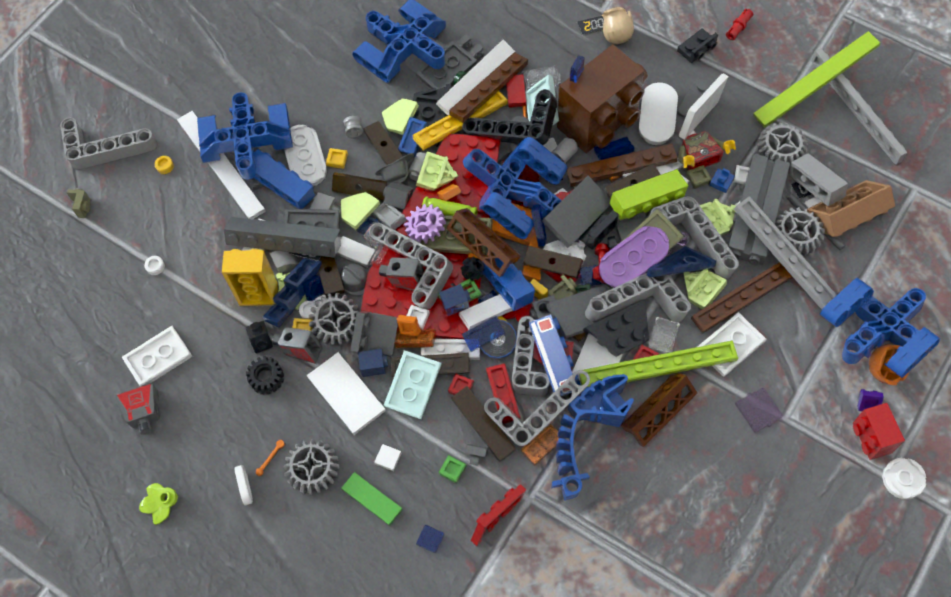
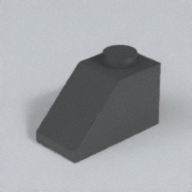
[677,78,711,118]

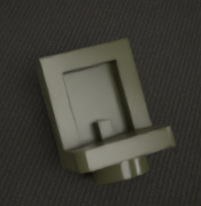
[67,189,91,218]
[548,274,578,300]

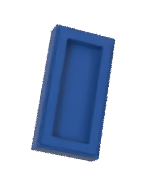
[398,117,428,157]

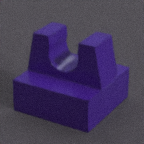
[857,389,884,411]

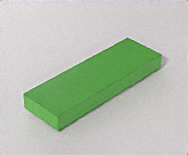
[341,472,403,526]

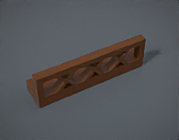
[446,208,521,277]
[621,373,697,447]

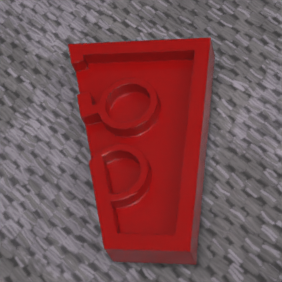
[471,484,526,546]

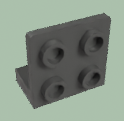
[350,311,398,356]

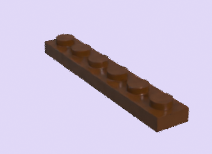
[449,52,528,123]
[566,143,677,187]
[691,262,793,334]

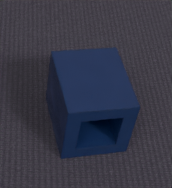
[439,284,471,316]
[358,349,388,377]

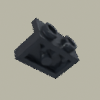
[677,28,718,63]
[579,210,619,250]

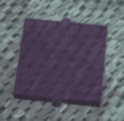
[735,387,783,433]

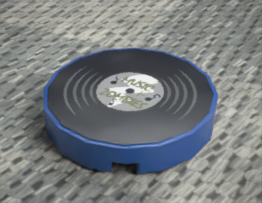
[478,319,517,359]

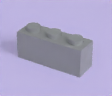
[789,153,848,206]

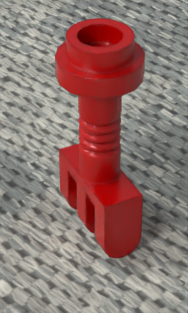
[593,243,610,284]

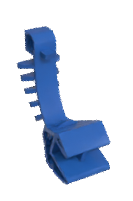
[551,374,634,501]

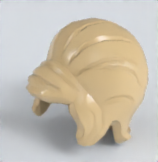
[602,7,634,45]

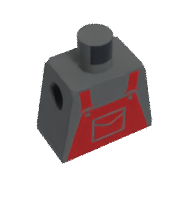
[379,258,425,291]
[273,327,322,364]
[115,384,160,434]

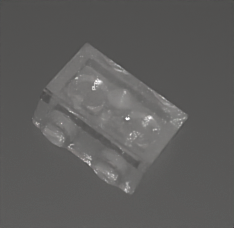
[523,66,561,91]

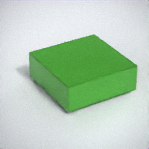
[439,455,466,484]

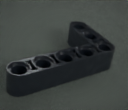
[463,89,558,145]

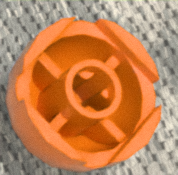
[869,344,909,385]

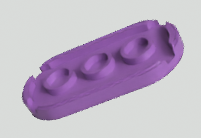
[599,226,669,287]

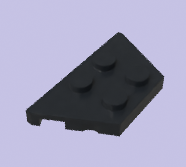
[412,84,452,147]
[583,300,649,357]

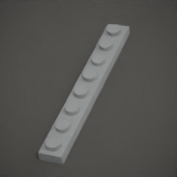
[811,48,907,165]
[734,196,836,309]

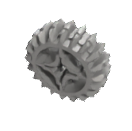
[757,122,808,168]
[775,207,825,256]
[309,293,358,345]
[284,439,339,495]

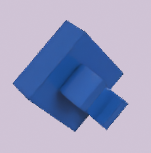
[709,168,735,193]

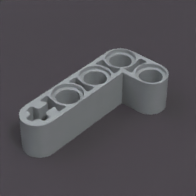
[512,316,550,396]

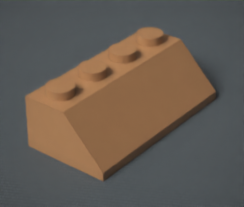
[807,180,895,237]

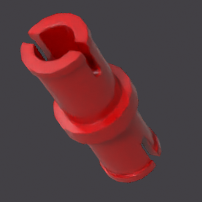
[726,8,754,40]

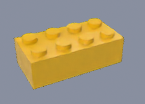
[222,249,279,306]

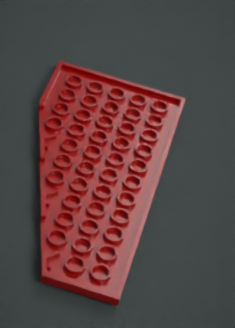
[361,134,501,340]

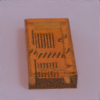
[394,329,436,348]
[521,423,559,466]

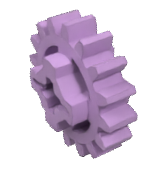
[404,204,446,243]

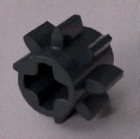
[460,256,485,281]

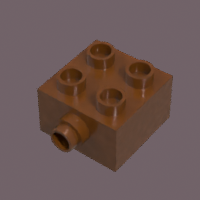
[557,44,648,154]

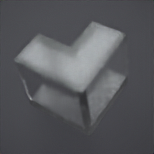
[648,317,680,353]

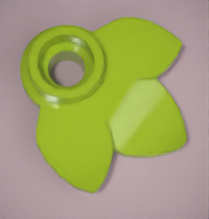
[139,483,178,525]

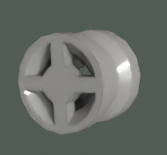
[343,116,363,138]

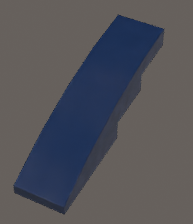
[263,258,322,328]

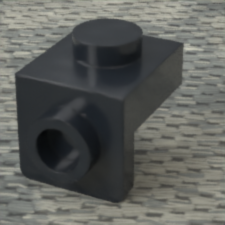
[246,320,273,354]

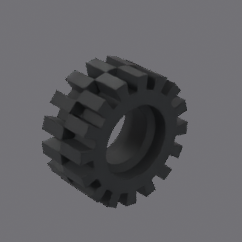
[246,356,284,395]

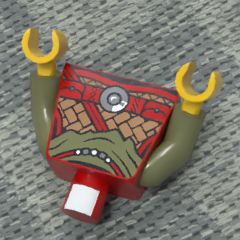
[678,130,736,171]

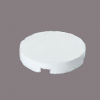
[882,458,926,499]

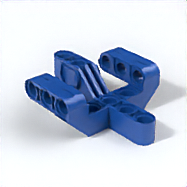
[352,0,446,83]
[197,92,293,180]
[463,137,568,239]
[820,278,941,378]

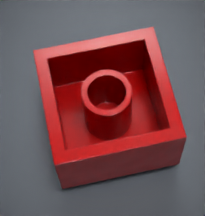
[853,403,905,460]

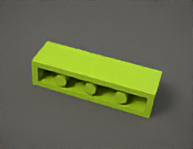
[609,169,688,220]

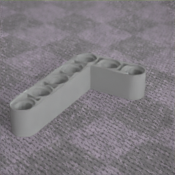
[61,118,157,169]
[648,196,739,279]
[369,223,453,310]
[585,273,691,323]
[484,370,590,446]

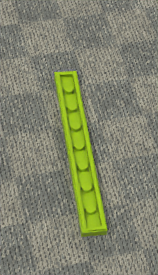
[753,31,880,128]
[579,340,738,391]

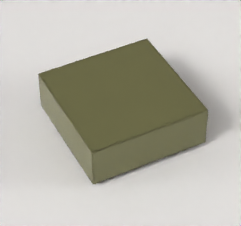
[686,165,712,189]

